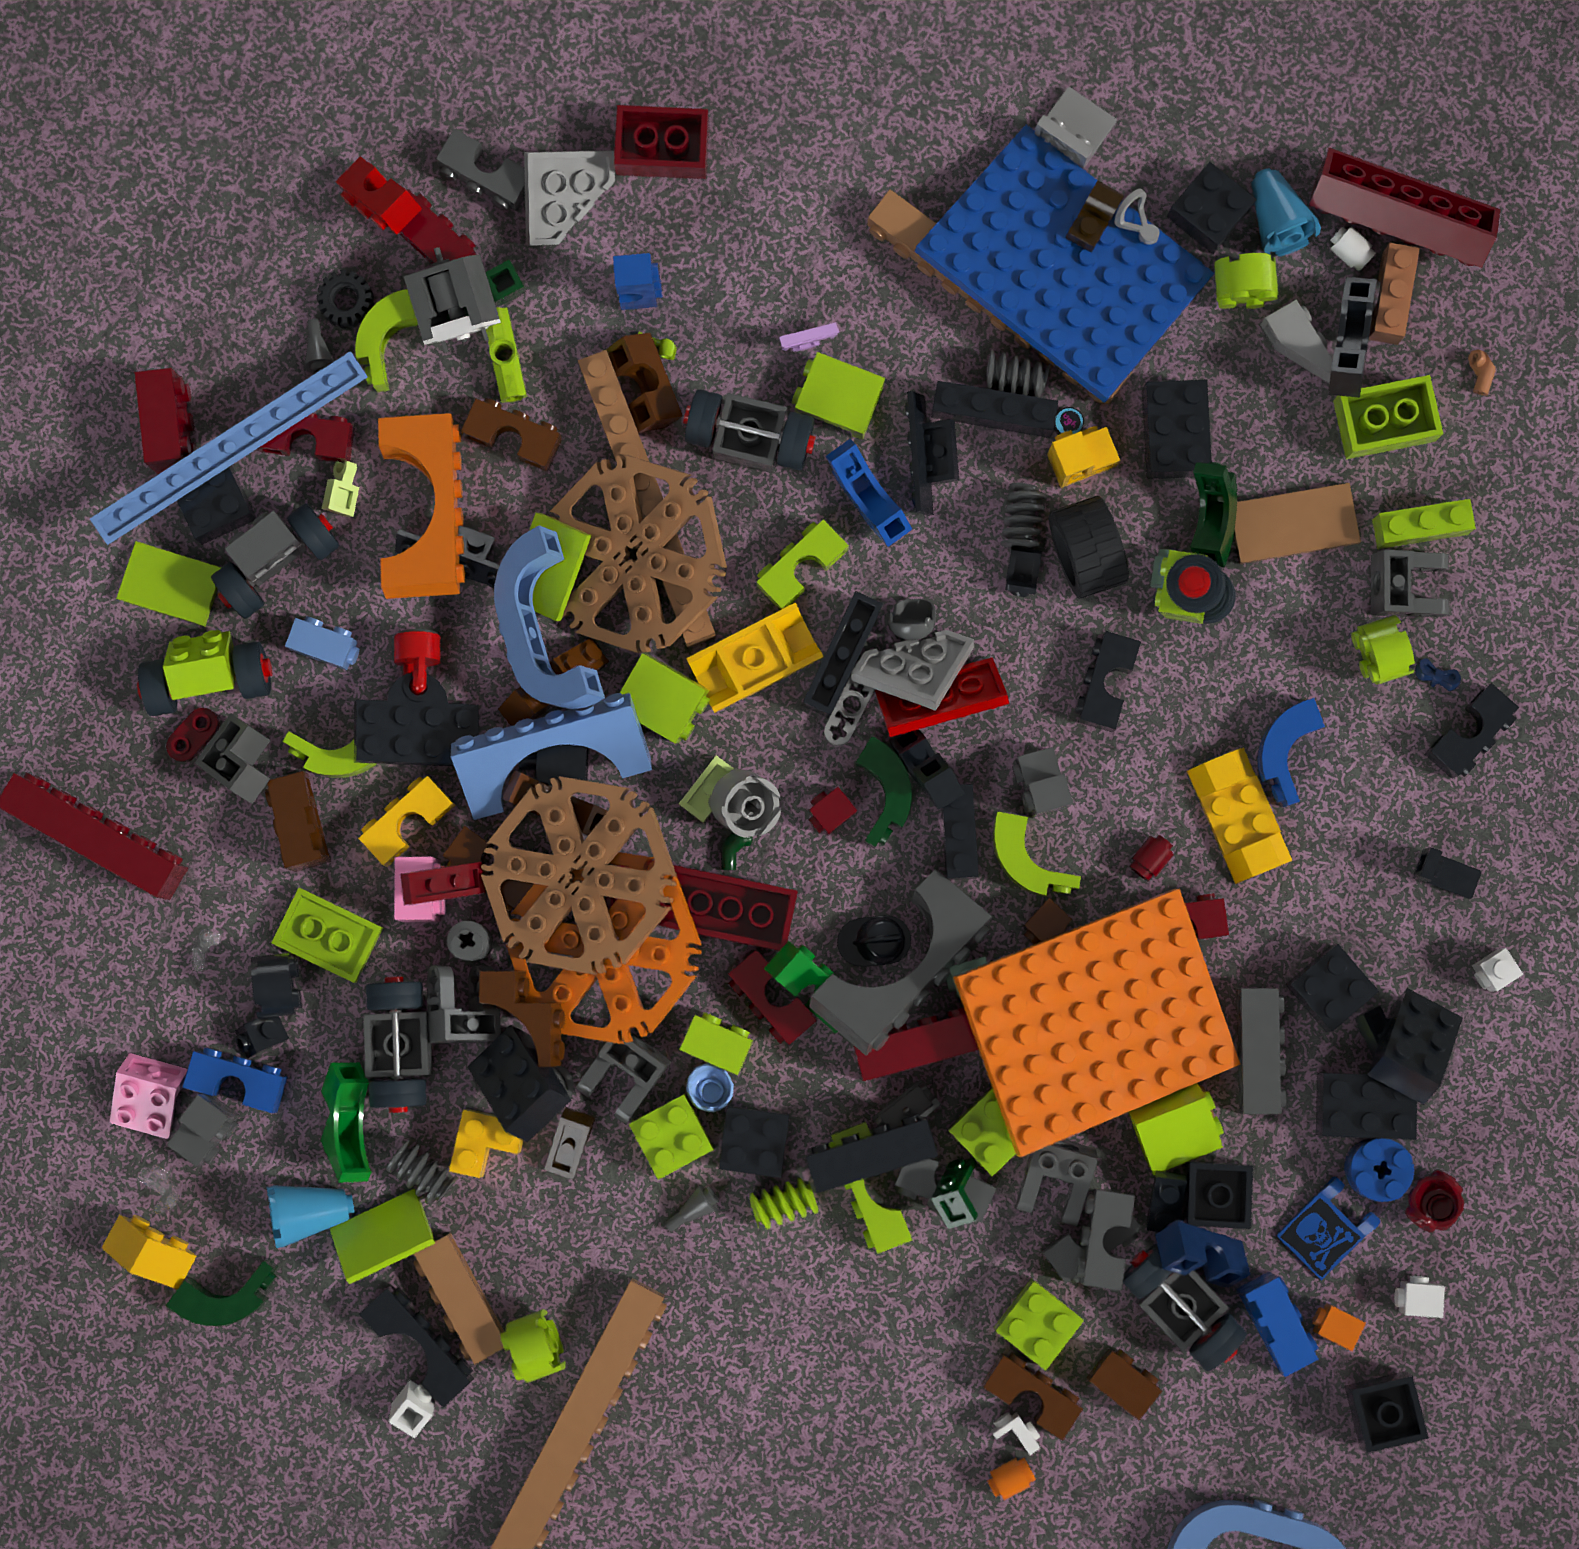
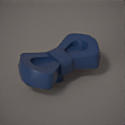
[1415,658,1461,691]

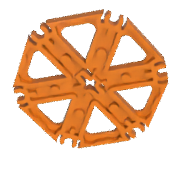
[506,852,702,1044]

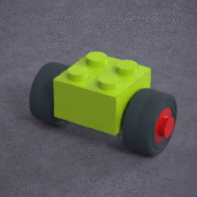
[1155,550,1236,624]
[137,630,273,716]

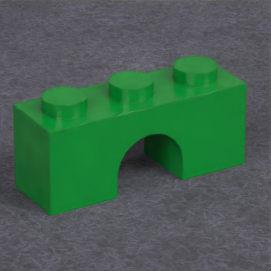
[764,941,838,1034]

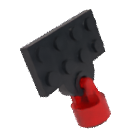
[354,629,479,766]

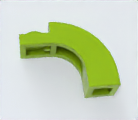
[355,289,418,392]
[282,731,376,778]
[993,812,1081,897]

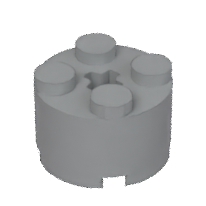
[708,769,781,838]

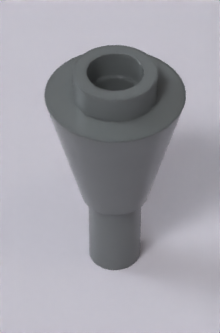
[304,318,334,374]
[664,1185,719,1232]

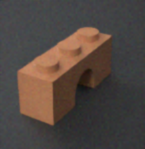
[1369,243,1420,345]

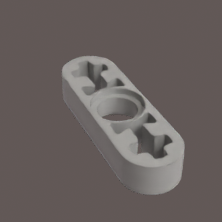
[824,676,875,747]

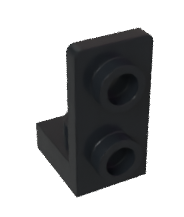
[1413,847,1481,899]

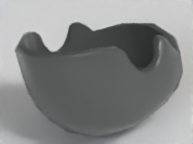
[889,599,936,641]

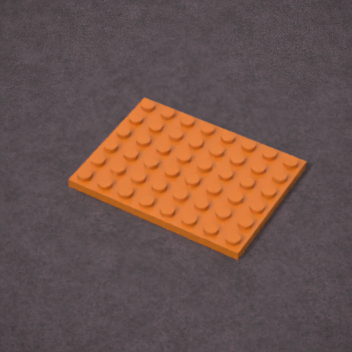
[954,889,1241,1157]

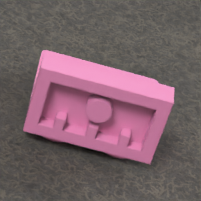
[110,1053,188,1139]

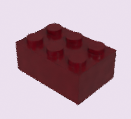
[614,105,709,179]
[134,368,197,474]

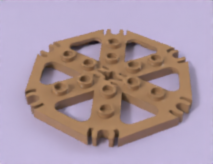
[550,455,727,653]
[481,776,677,975]

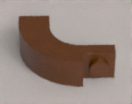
[502,770,608,837]

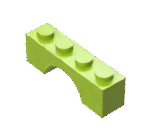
[829,1121,912,1254]

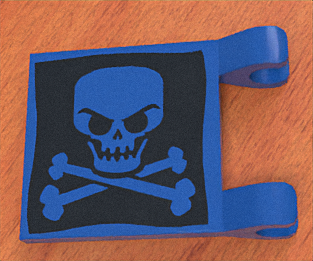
[1276,1176,1381,1280]

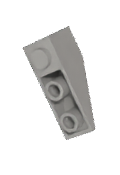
[1260,300,1333,384]

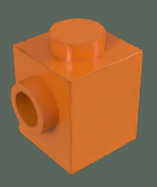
[1312,1303,1366,1351]

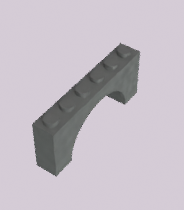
[810,869,992,1055]

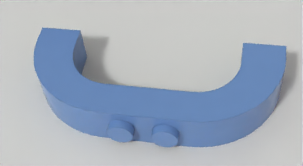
[494,526,605,709]
[1168,1499,1346,1549]

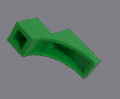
[320,1062,371,1183]

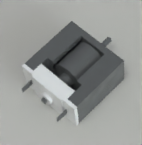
[404,247,501,353]

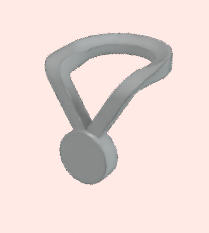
[1115,188,1160,244]

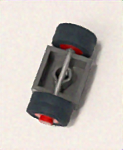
[683,389,816,473]
[211,503,340,619]
[363,977,433,1113]
[1123,1243,1247,1372]

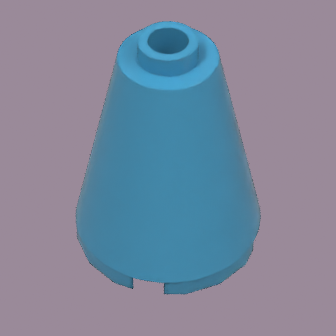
[1251,168,1321,256]
[267,1185,354,1248]

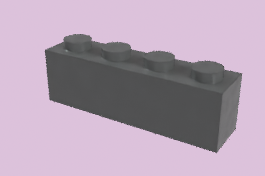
[1237,988,1286,1114]

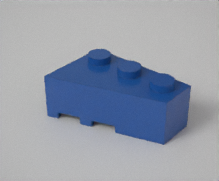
[1236,1272,1318,1377]

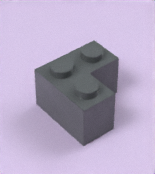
[195,713,271,804]
[1012,747,1073,818]
[167,1094,240,1167]

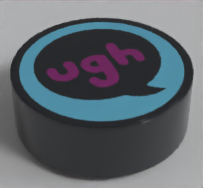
[1054,407,1084,435]

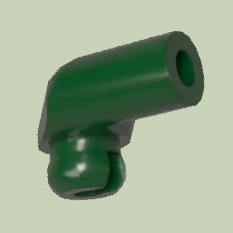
[721,832,753,871]

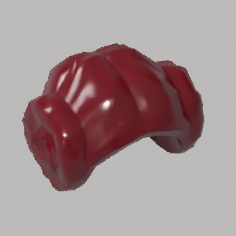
[1405,1169,1464,1233]

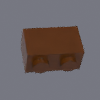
[1086,1348,1162,1421]

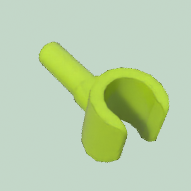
[638,331,677,360]

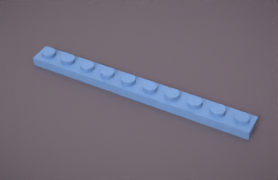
[90,351,367,545]

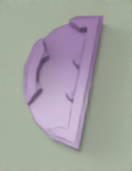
[779,322,839,352]

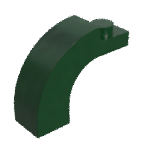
[1190,462,1237,568]
[855,736,912,849]
[165,1259,278,1326]

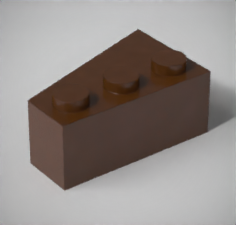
[265,771,331,872]

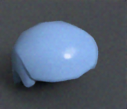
[686,1063,734,1113]

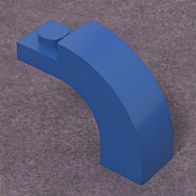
[825,439,912,547]
[1257,698,1325,808]

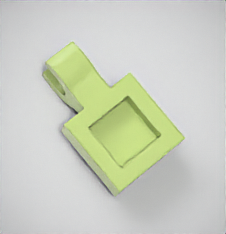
[322,461,360,517]

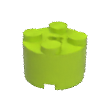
[1214,253,1278,309]
[1351,615,1415,685]
[500,1309,566,1383]

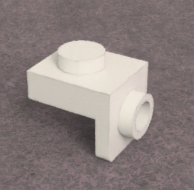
[991,1412,1040,1455]

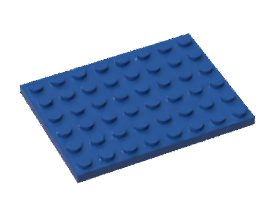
[914,124,1215,404]

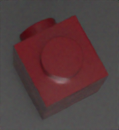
[808,787,857,836]

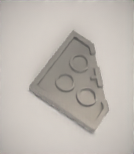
[524,150,615,246]
[851,630,974,711]

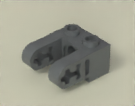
[1371,550,1449,617]
[427,965,501,1043]
[576,1031,672,1125]
[1016,1139,1098,1226]

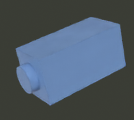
[285,616,359,671]

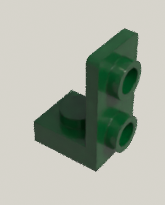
[931,1157,978,1229]

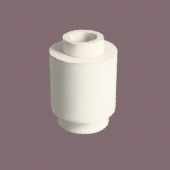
[1330,226,1376,271]

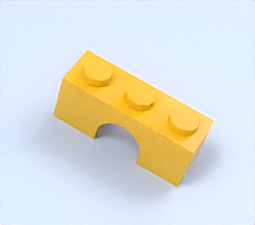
[358,776,456,867]

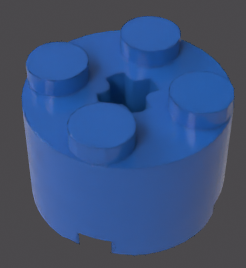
[1344,1138,1414,1202]

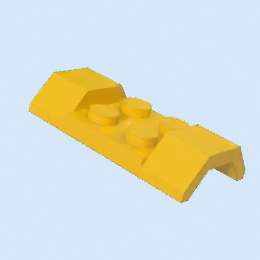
[686,602,824,713]
[1187,747,1292,884]

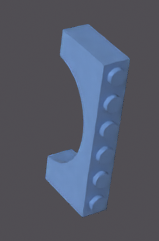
[451,693,652,820]

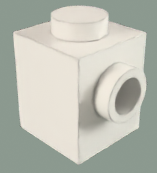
[1472,948,1523,992]
[1394,1276,1445,1318]
[388,1380,435,1438]

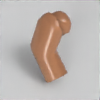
[1468,349,1496,396]

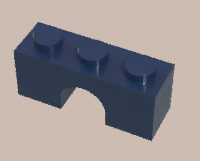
[1155,1221,1251,1288]

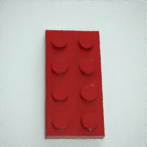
[875,657,1009,737]

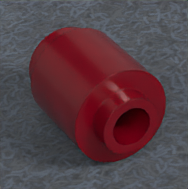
[1129,835,1174,882]

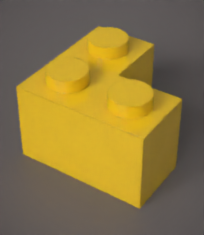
[1047,426,1120,488]
[449,1109,523,1178]
[102,1214,197,1289]

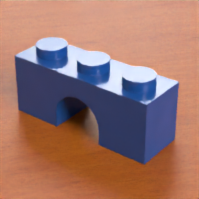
[613,253,662,310]
[182,1047,288,1113]

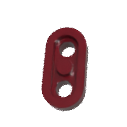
[166,708,220,762]

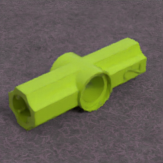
[486,307,527,403]

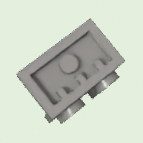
[1035,87,1117,169]

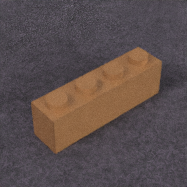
[413,1233,504,1365]

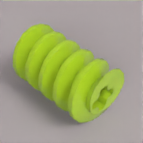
[749,1177,819,1229]

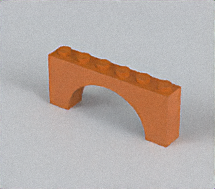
[378,413,465,599]

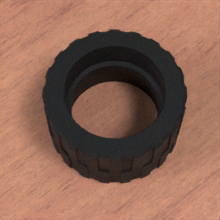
[1048,495,1129,599]

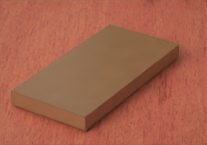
[1234,483,1361,565]

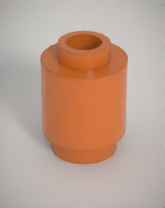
[987,1457,1036,1501]

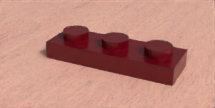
[400,862,485,905]

